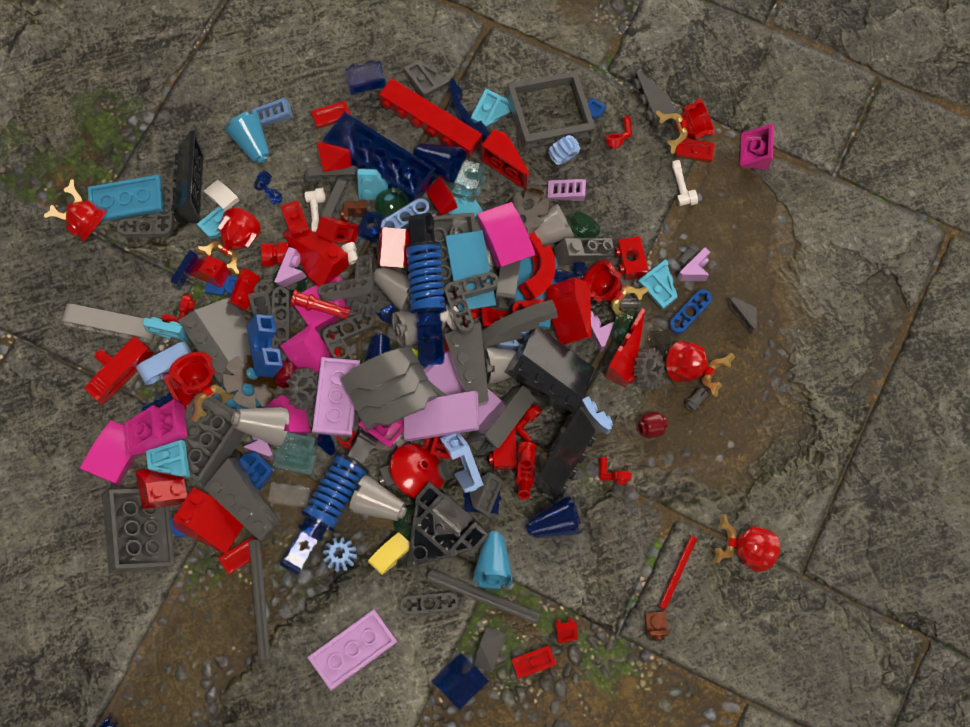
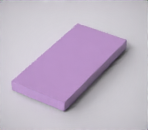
[426,352,501,425]
[312,357,360,437]
[404,391,479,442]
[308,609,398,691]

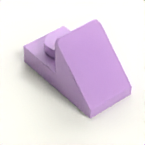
[274,247,307,288]
[677,247,710,281]
[591,311,614,353]
[244,436,275,461]

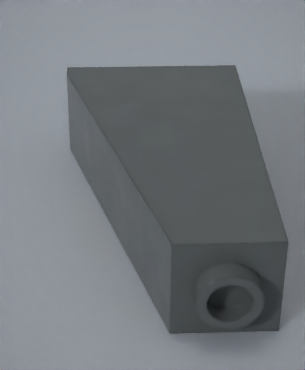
[495,260,521,311]
[466,385,535,454]

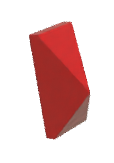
[317,141,351,172]
[481,307,510,327]

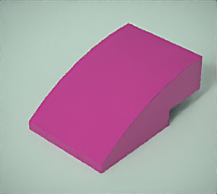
[477,202,536,267]
[290,276,353,331]
[124,399,187,456]
[80,420,137,486]

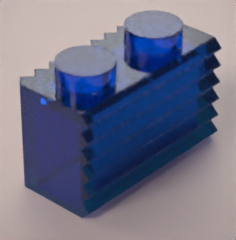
[345,60,386,95]

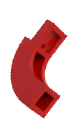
[518,232,556,301]

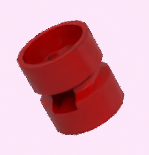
[261,242,290,267]

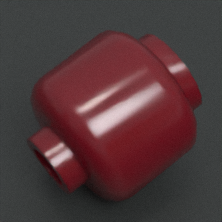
[274,360,297,389]
[637,412,668,439]

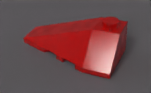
[283,229,349,287]
[605,308,645,388]

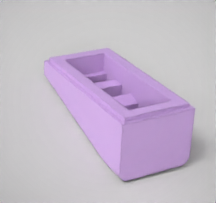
[547,179,586,201]

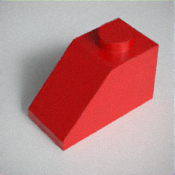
[316,216,361,243]
[189,255,230,288]
[489,427,518,471]

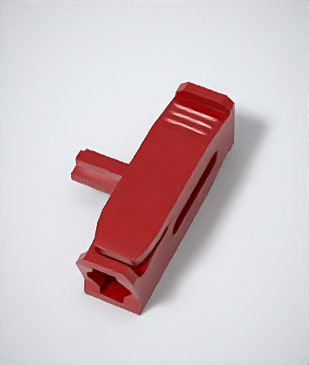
[84,336,154,406]

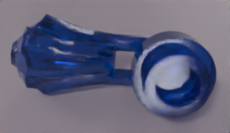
[254,170,283,205]
[554,262,587,283]

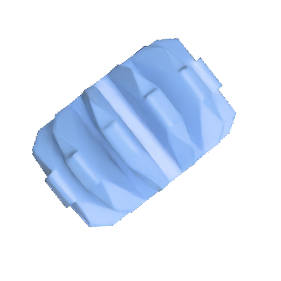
[548,135,580,165]
[323,537,357,572]

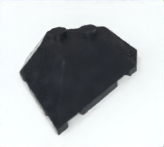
[407,482,490,568]

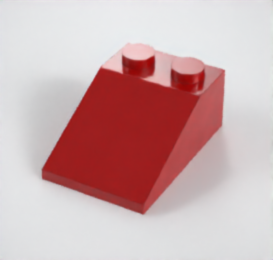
[481,129,529,190]
[547,278,591,345]
[172,487,244,555]

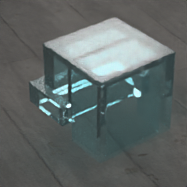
[273,432,318,476]

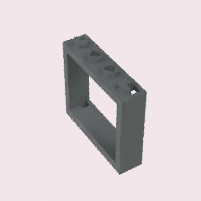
[505,71,595,150]

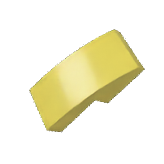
[368,532,410,575]

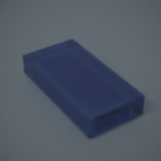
[171,250,199,290]

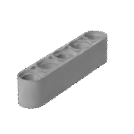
[61,304,154,343]

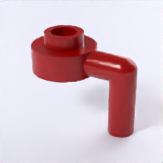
[605,116,632,149]
[162,294,195,324]
[515,405,543,442]
[599,457,632,485]

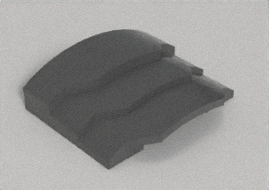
[341,346,438,431]

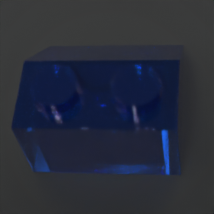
[431,653,489,712]

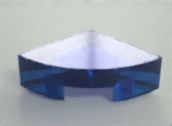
[376,304,396,324]
[317,434,335,456]

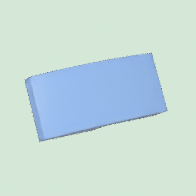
[581,397,613,435]

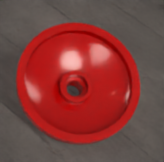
[389,443,444,499]

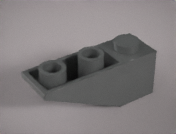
[633,71,676,126]
[554,238,616,265]

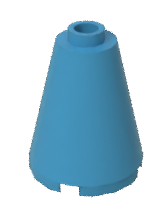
[224,110,269,164]
[473,531,513,589]

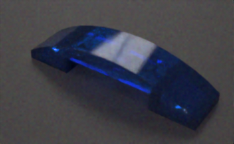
[450,78,490,142]

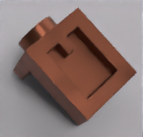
[341,201,368,222]
[645,612,669,641]

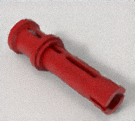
[290,289,350,320]

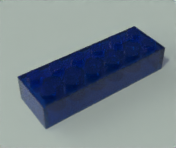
[323,112,436,203]

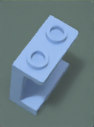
[440,433,483,493]

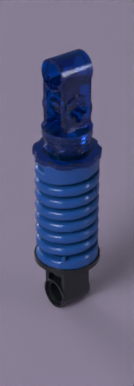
[405,212,447,367]
[280,429,378,575]

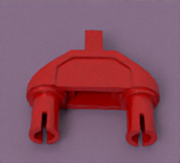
[516,442,536,500]

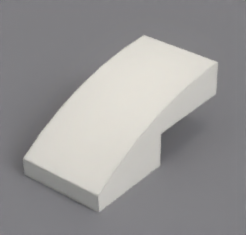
[204,180,239,212]

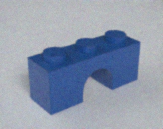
[246,314,283,377]

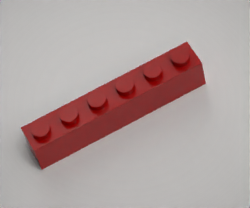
[379,78,482,158]

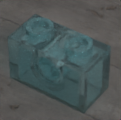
[453,160,487,203]

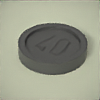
[438,461,451,481]

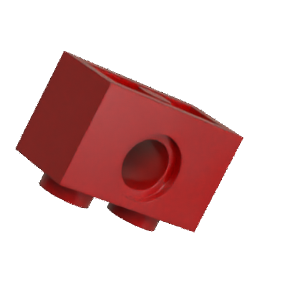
[615,236,649,281]

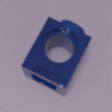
[357,211,384,244]

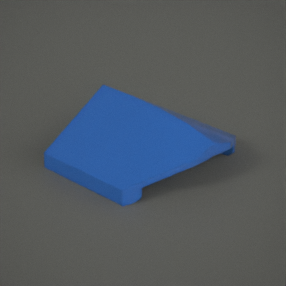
[239,451,274,490]

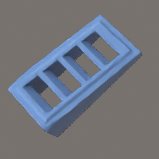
[251,97,293,126]

